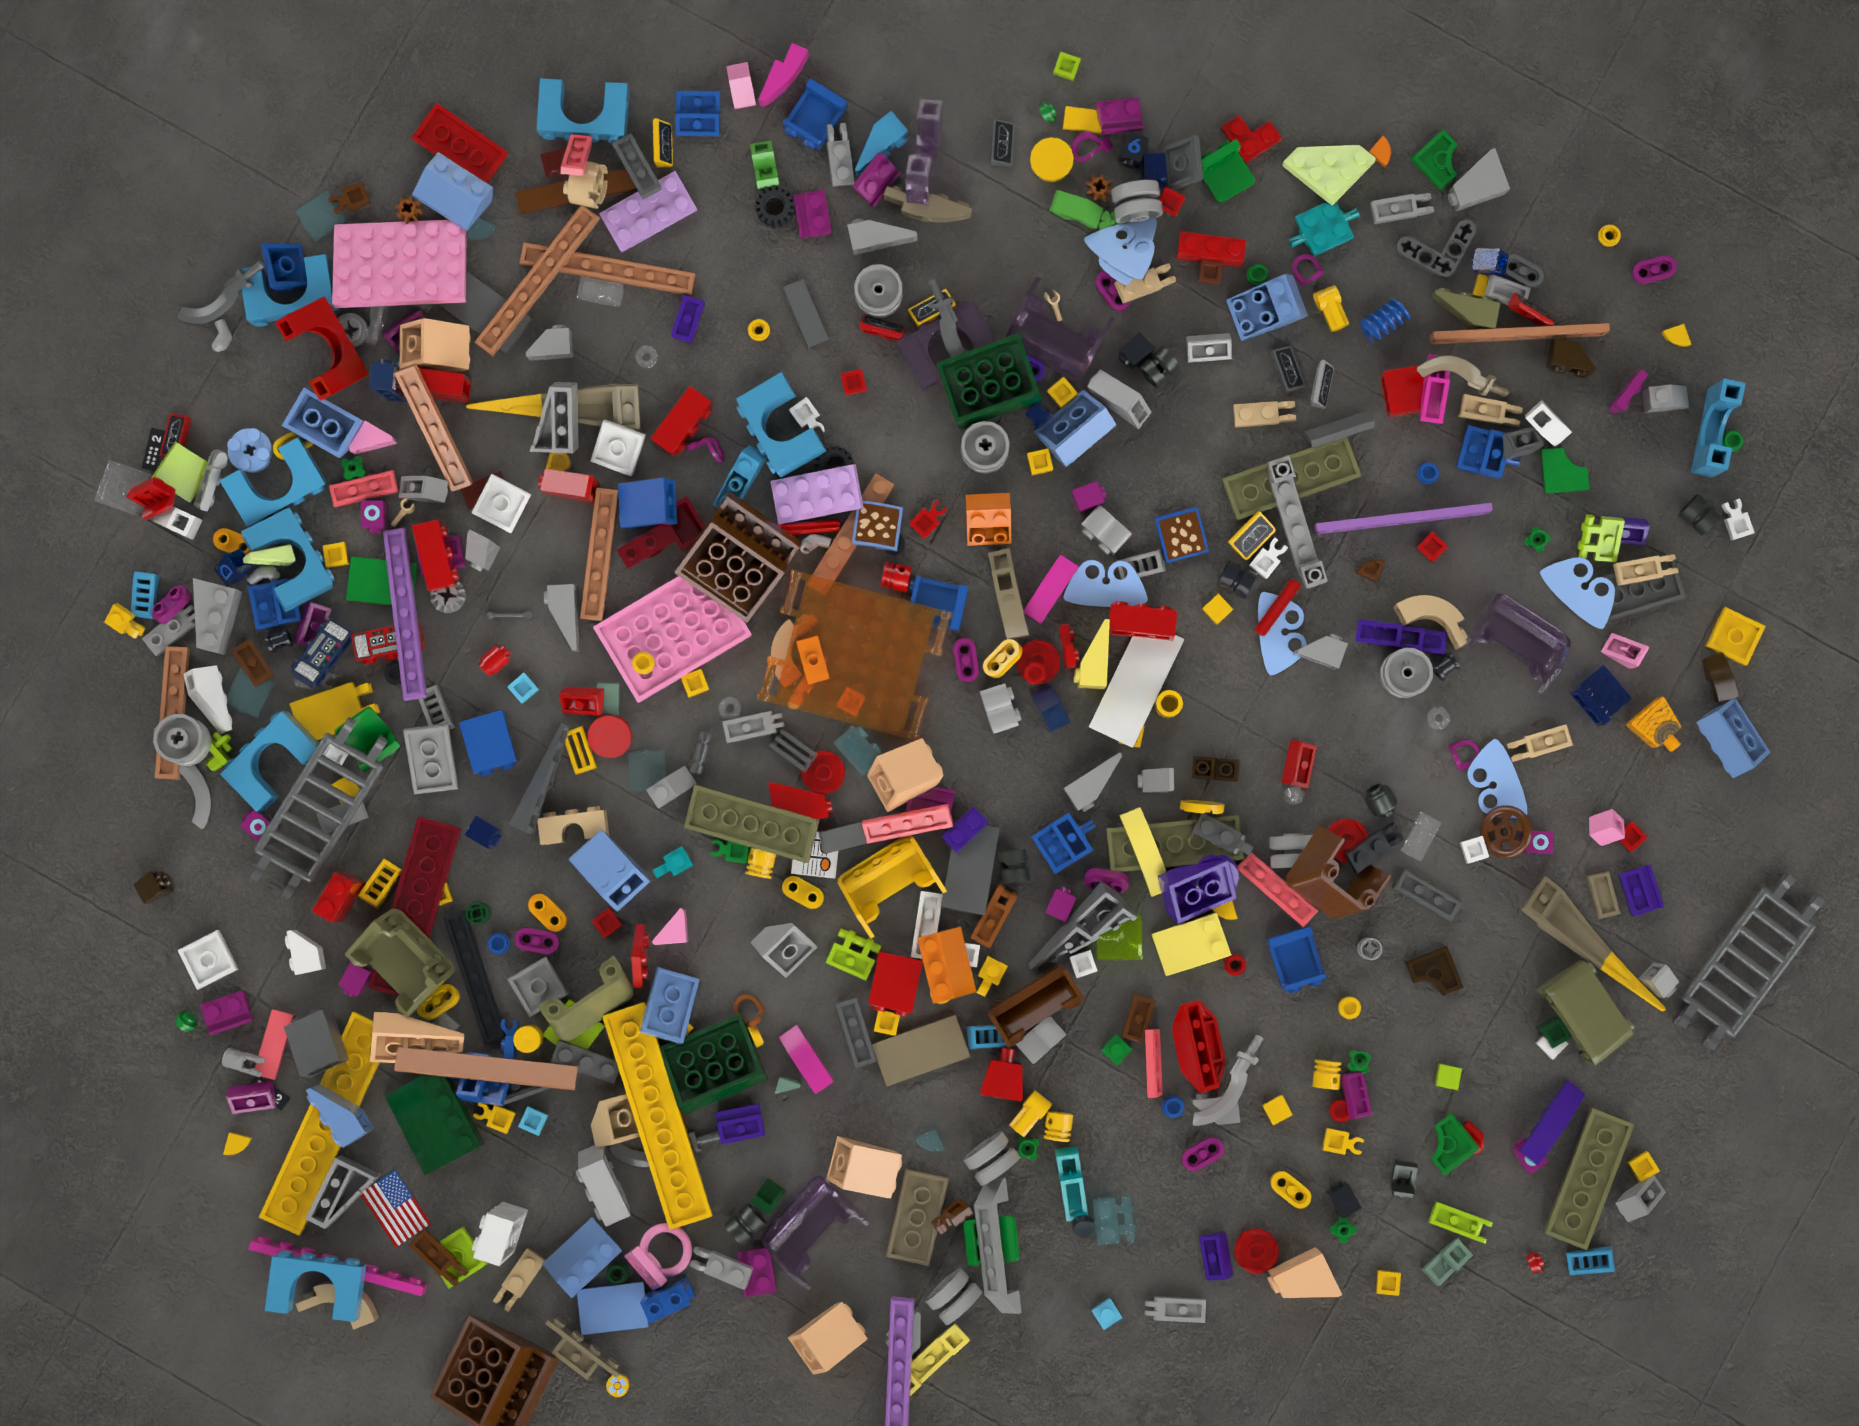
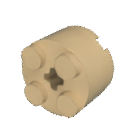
[563,161,608,209]

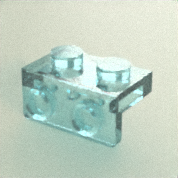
[834,725,882,776]

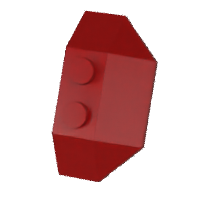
[1172,1000,1226,1093]

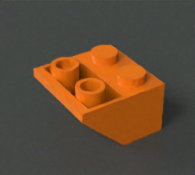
[966,493,1011,546]

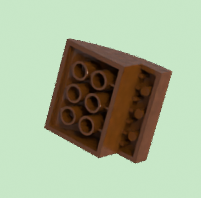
[674,491,802,623]
[430,1315,559,1426]

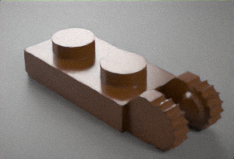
[409,1228,469,1286]

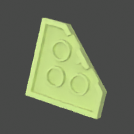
[1282,145,1376,206]

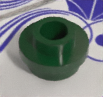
[606,1262,629,1285]

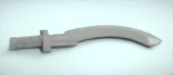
[154,728,211,829]
[1192,1035,1263,1126]

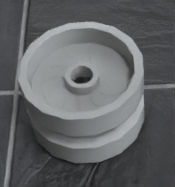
[1111,180,1163,224]
[854,264,903,318]
[961,421,1009,474]
[1379,648,1433,698]
[153,714,211,766]
[1269,833,1313,868]
[963,1131,1021,1186]
[925,1267,982,1325]

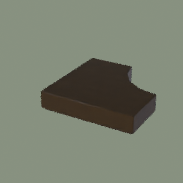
[1405,946,1464,996]

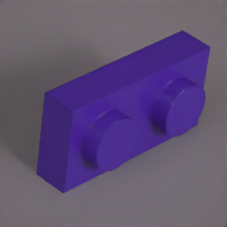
[671,295,705,344]
[941,806,989,854]

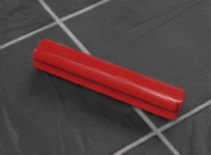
[778,519,841,536]
[1254,579,1301,637]

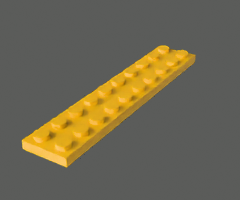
[602,1002,713,1230]
[259,1012,380,1236]

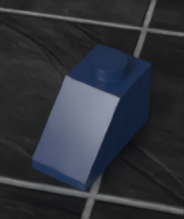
[1030,684,1070,733]

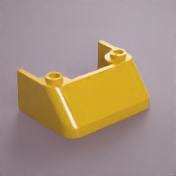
[838,835,947,938]

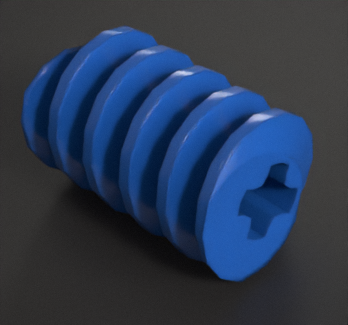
[1360,299,1411,344]

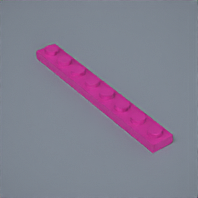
[248,1236,428,1296]

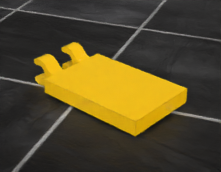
[289,682,380,741]

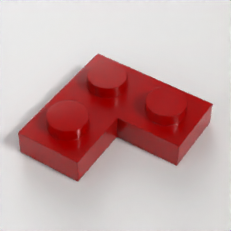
[1221,115,1282,164]
[1059,624,1079,670]
[631,924,650,988]

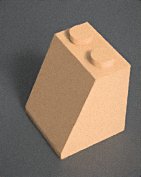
[400,318,471,372]
[867,738,943,812]
[826,1136,902,1199]
[1267,1247,1342,1298]
[788,1302,868,1375]

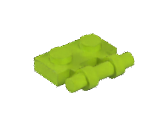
[1577,514,1625,562]
[826,928,881,980]

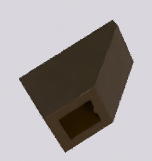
[1546,338,1596,378]
[133,871,174,904]

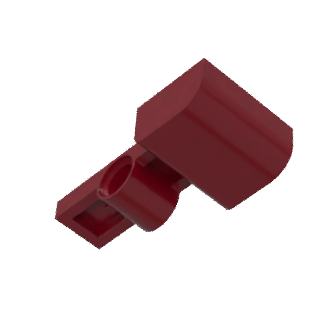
[617,496,705,570]

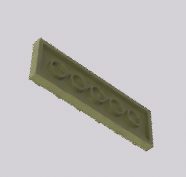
[1222,437,1361,521]
[684,785,820,863]
[1106,815,1244,872]
[1543,1107,1634,1250]

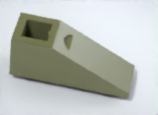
[1431,288,1500,330]

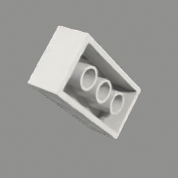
[472,1202,528,1266]

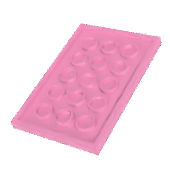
[332,220,467,308]
[593,576,752,703]

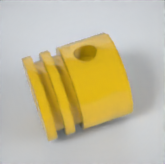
[1154,690,1183,718]
[745,848,776,879]
[513,1025,544,1053]
[1312,1059,1341,1090]
[1043,1111,1073,1142]

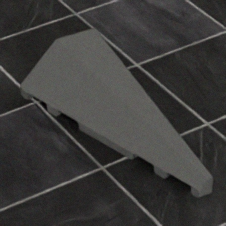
[509,723,570,834]
[1029,881,1138,973]

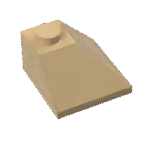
[591,1094,640,1147]

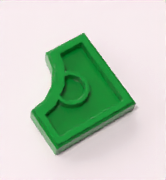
[1410,129,1458,191]
[1540,448,1590,494]
[1430,1112,1481,1176]

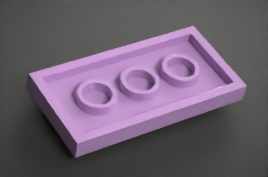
[599,171,697,253]
[770,464,864,524]

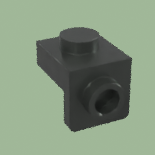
[1390,1160,1418,1198]

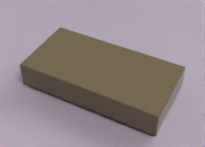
[1586,871,1620,919]

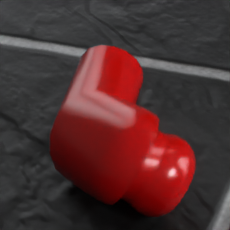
[1463,1120,1484,1154]

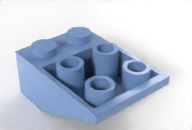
[1226,274,1308,341]
[569,829,650,912]
[306,1084,375,1148]

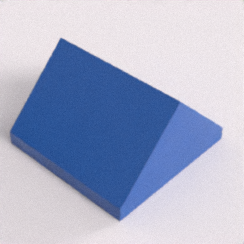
[261,243,307,294]

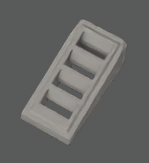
[1117,550,1166,580]
[419,684,455,730]

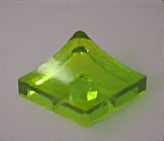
[1097,915,1143,960]

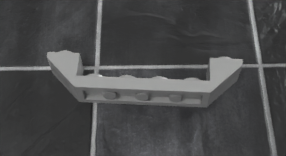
[1267,455,1328,589]
[974,1178,1022,1314]

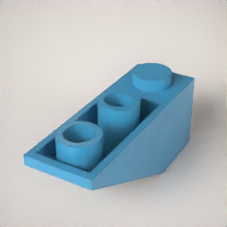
[855,111,908,177]
[713,445,768,508]

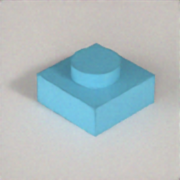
[508,673,540,704]
[518,1106,549,1136]
[1091,1298,1122,1330]

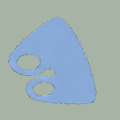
[1098,218,1157,285]
[1084,224,1155,279]
[1540,557,1615,629]
[1063,560,1148,607]
[1258,592,1307,675]
[1467,739,1527,818]

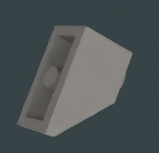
[526,325,573,361]
[1642,384,1689,413]
[398,476,448,503]
[1293,634,1348,670]
[646,766,697,809]
[1638,963,1679,998]
[1615,1175,1666,1222]

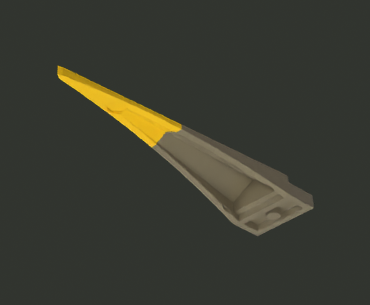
[466,383,641,429]
[1521,876,1666,1011]

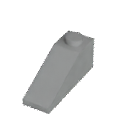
[847,219,917,255]
[465,529,500,572]
[544,584,580,652]
[1063,752,1122,812]
[1137,768,1174,793]

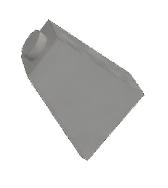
[1448,148,1510,211]
[1087,369,1151,429]

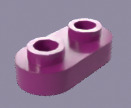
[1631,256,1677,285]
[1095,271,1130,311]
[152,585,191,624]
[953,638,979,683]
[1084,868,1129,894]
[515,928,560,954]
[1181,1137,1224,1171]

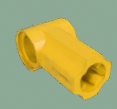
[1313,285,1349,332]
[1009,1090,1052,1137]

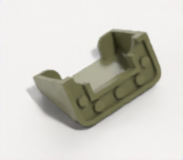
[345,909,455,1018]
[538,956,634,1041]
[1536,960,1634,1066]

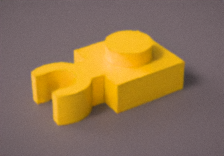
[473,1103,516,1134]
[1322,1128,1364,1155]

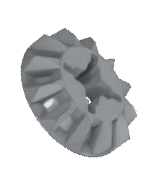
[337,313,368,348]
[430,581,466,613]

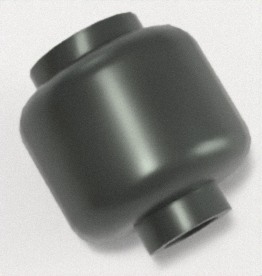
[1364,783,1398,817]

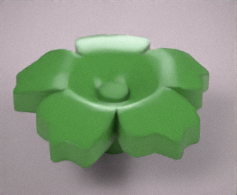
[1098,210,1122,234]

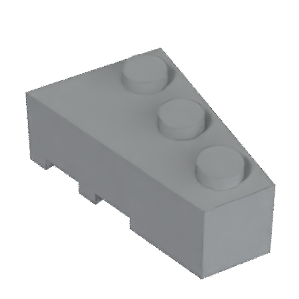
[529,382,579,453]
[193,578,242,655]
[576,1145,630,1226]
[305,1155,381,1229]

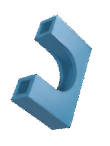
[537,78,630,143]
[241,254,339,327]
[736,372,827,478]
[1690,378,1746,478]
[219,436,327,527]
[241,507,335,612]
[220,711,319,812]
[265,1250,367,1322]

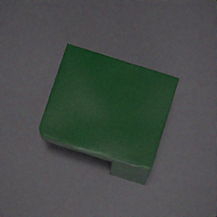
[1535,1016,1572,1049]
[751,1178,786,1215]

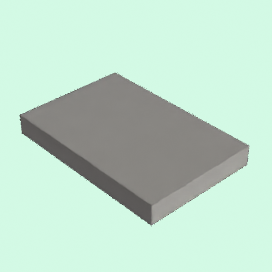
[403,723,459,794]

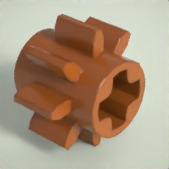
[1085,174,1111,202]
[395,195,424,224]

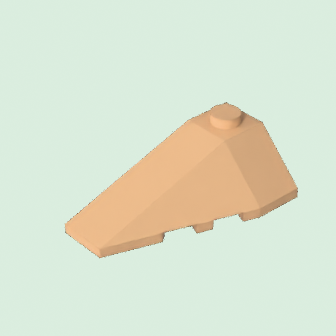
[370,1012,464,1063]

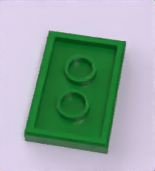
[346,557,418,606]

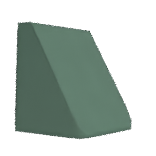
[775,1076,802,1094]

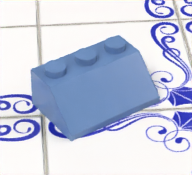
[412,152,493,231]
[282,388,364,458]
[1034,389,1116,467]
[1697,698,1771,778]
[542,1217,622,1298]

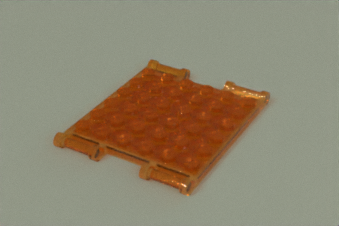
[756,569,953,741]

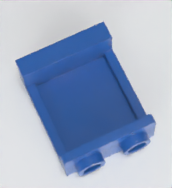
[782,78,848,151]
[618,478,677,529]
[904,575,969,632]
[459,710,519,777]
[1266,926,1327,993]
[640,1275,696,1323]

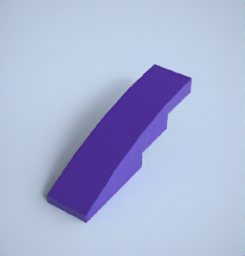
[1355,619,1447,655]
[1518,1080,1586,1166]

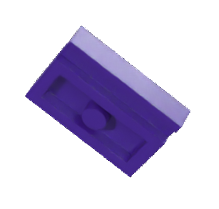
[1618,865,1664,917]
[715,1103,765,1145]

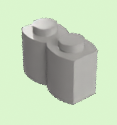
[1081,505,1132,555]
[980,684,1021,734]
[1016,1016,1067,1064]

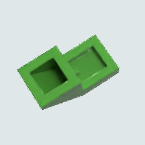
[750,141,779,189]
[1049,190,1104,229]

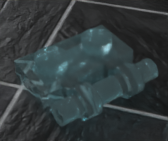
[1092,1195,1137,1245]

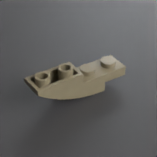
[884,186,972,223]
[988,548,1029,639]

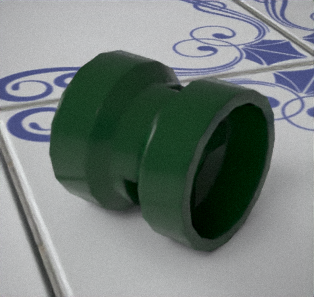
[466,902,491,924]

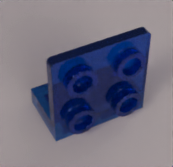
[1569,665,1632,727]

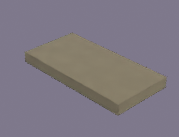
[872,1014,970,1087]
[886,1168,949,1267]

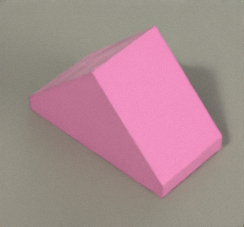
[726,62,756,109]
[349,421,397,455]
[1601,633,1649,669]
[652,908,688,945]

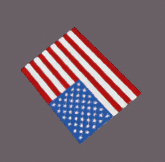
[361,1170,431,1247]

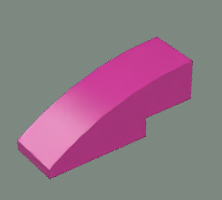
[758,43,809,107]
[1420,354,1450,424]
[1024,554,1079,624]
[779,1025,834,1094]

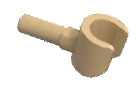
[1044,290,1062,322]
[391,498,415,527]

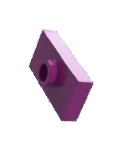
[1340,1071,1373,1120]

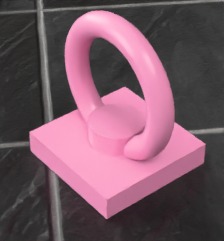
[624,1223,692,1290]

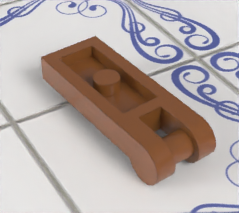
[970,883,1019,948]

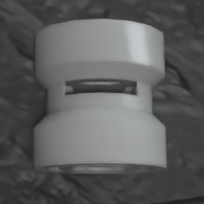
[1357,937,1382,960]

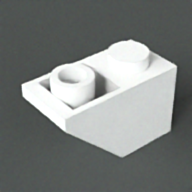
[1525,400,1572,447]
[153,506,203,540]
[285,930,327,975]

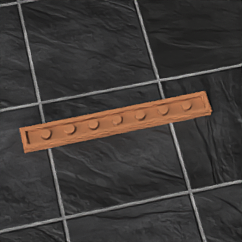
[475,206,600,356]
[519,242,696,296]
[1429,323,1610,344]
[394,1047,578,1090]

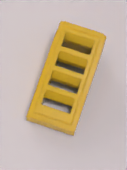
[358,859,402,909]

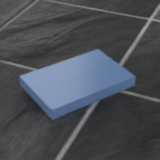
[639,967,700,1044]
[577,1281,649,1335]

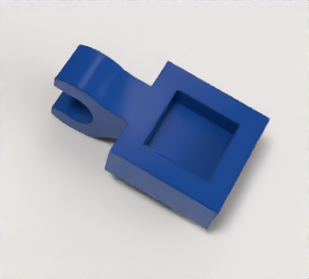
[501,1019,519,1059]

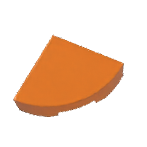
[1369,136,1391,167]

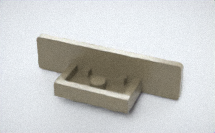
[545,1317,622,1380]

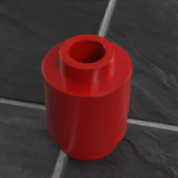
[478,644,511,676]

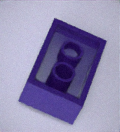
[1157,859,1237,924]

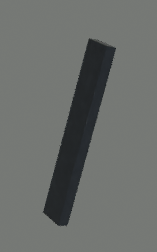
[443,910,506,1044]

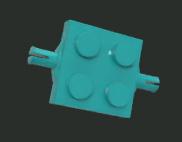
[1288,202,1359,257]

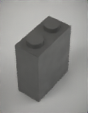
[284,1007,349,1077]

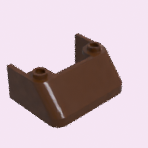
[1286,826,1391,919]
[987,964,1085,1048]

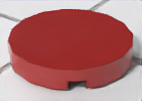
[1016,640,1060,684]
[587,714,632,758]
[801,750,846,794]
[1327,819,1369,862]
[1234,1228,1279,1274]

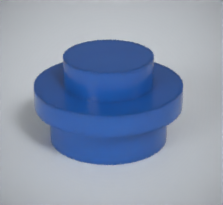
[1416,462,1439,485]
[488,932,510,955]
[1162,1095,1184,1118]

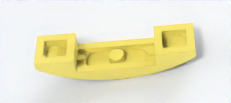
[1119,807,1166,897]
[910,1323,970,1396]

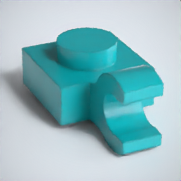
[652,846,693,879]

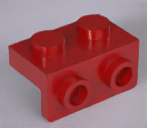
[126,477,176,520]

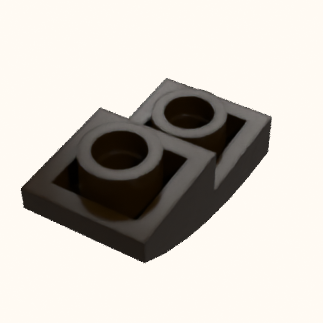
[1702,652,1739,704]
[1192,756,1240,782]

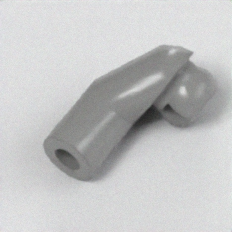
[211,319,232,352]
[799,534,832,554]
[246,566,280,586]

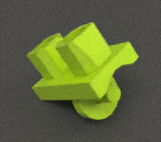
[205,732,232,771]

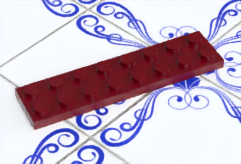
[368,816,462,996]

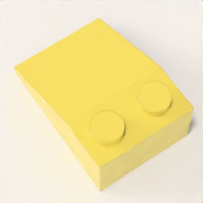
[1074,619,1110,689]
[1151,912,1231,976]

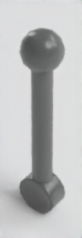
[486,611,533,620]

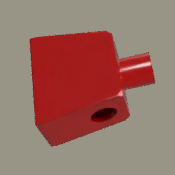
[980,1047,1023,1102]

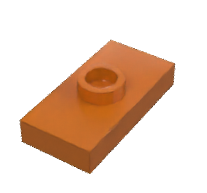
[796,636,830,685]

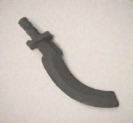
[177,260,266,324]
[928,278,967,357]
[609,1130,720,1167]

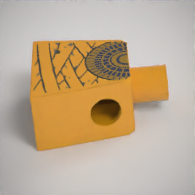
[1625,696,1681,752]

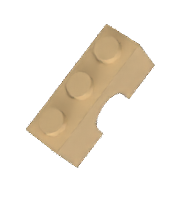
[538,806,609,845]

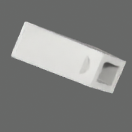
[184,665,232,734]

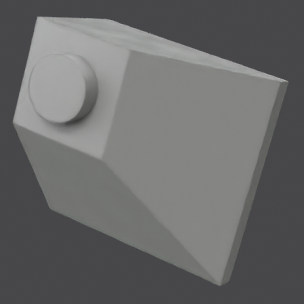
[750,923,817,978]

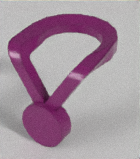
[1072,131,1113,162]
[1292,254,1324,286]
[685,438,725,463]
[1448,740,1480,771]

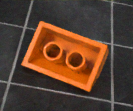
[917,926,976,1004]

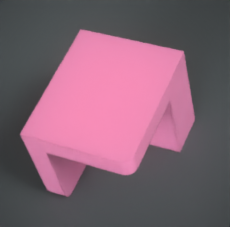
[1589,809,1625,846]

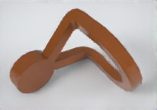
[733,994,765,1028]

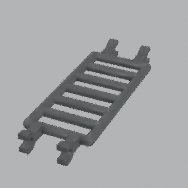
[250,717,388,899]
[1673,874,1825,1051]

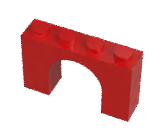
[275,296,369,401]

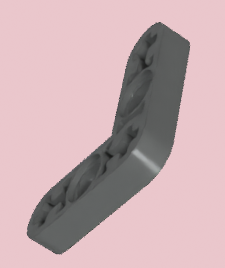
[1395,220,1476,279]

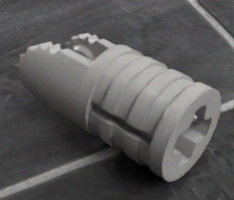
[222,1047,265,1077]

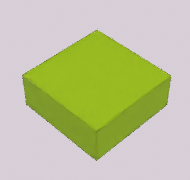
[1053,51,1081,81]
[1434,1063,1462,1090]

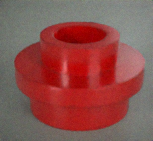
[1224,954,1246,976]
[1526,1251,1545,1273]

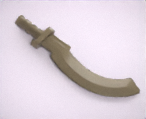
[1417,356,1509,397]

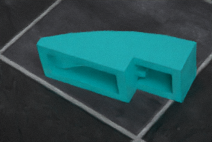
[1055,1146,1088,1221]

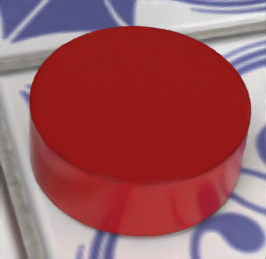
[1024,662,1046,685]
[1329,1099,1349,1122]

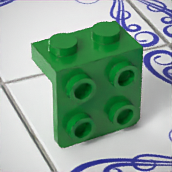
[1201,139,1255,204]
[334,707,401,773]
[963,1216,1020,1266]

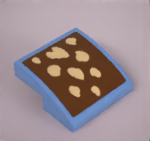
[852,500,903,551]

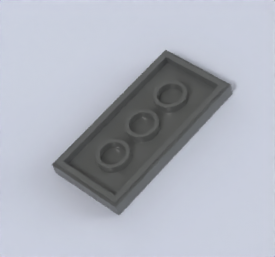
[437,271,533,354]
[1587,560,1686,621]
[941,820,1000,916]

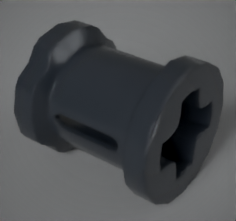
[265,628,294,654]
[1432,652,1460,681]

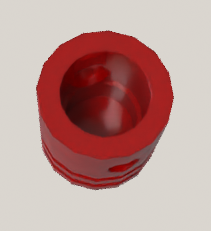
[881,561,912,593]

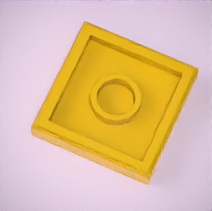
[1705,607,1766,666]

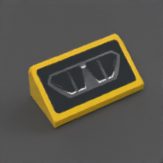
[653,118,673,168]
[908,289,956,329]
[1228,511,1276,560]

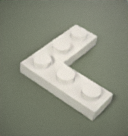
[911,891,980,967]

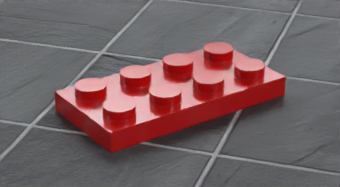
[411,103,509,184]

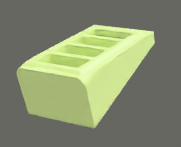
[243,544,295,566]

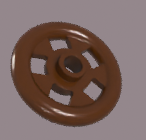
[1480,805,1532,858]

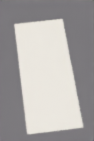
[1089,635,1184,747]

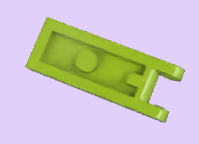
[1428,1201,1493,1244]

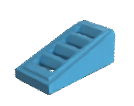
[131,571,160,619]
[966,1025,1015,1049]
[1566,1246,1615,1275]

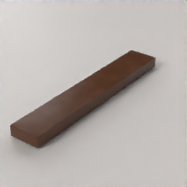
[515,169,637,215]

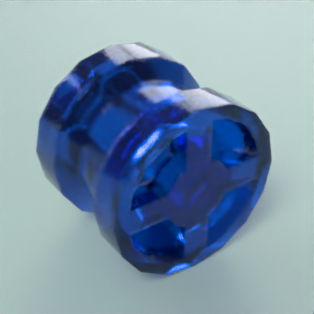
[1025,401,1053,428]

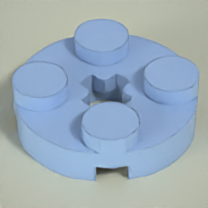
[227,428,273,473]

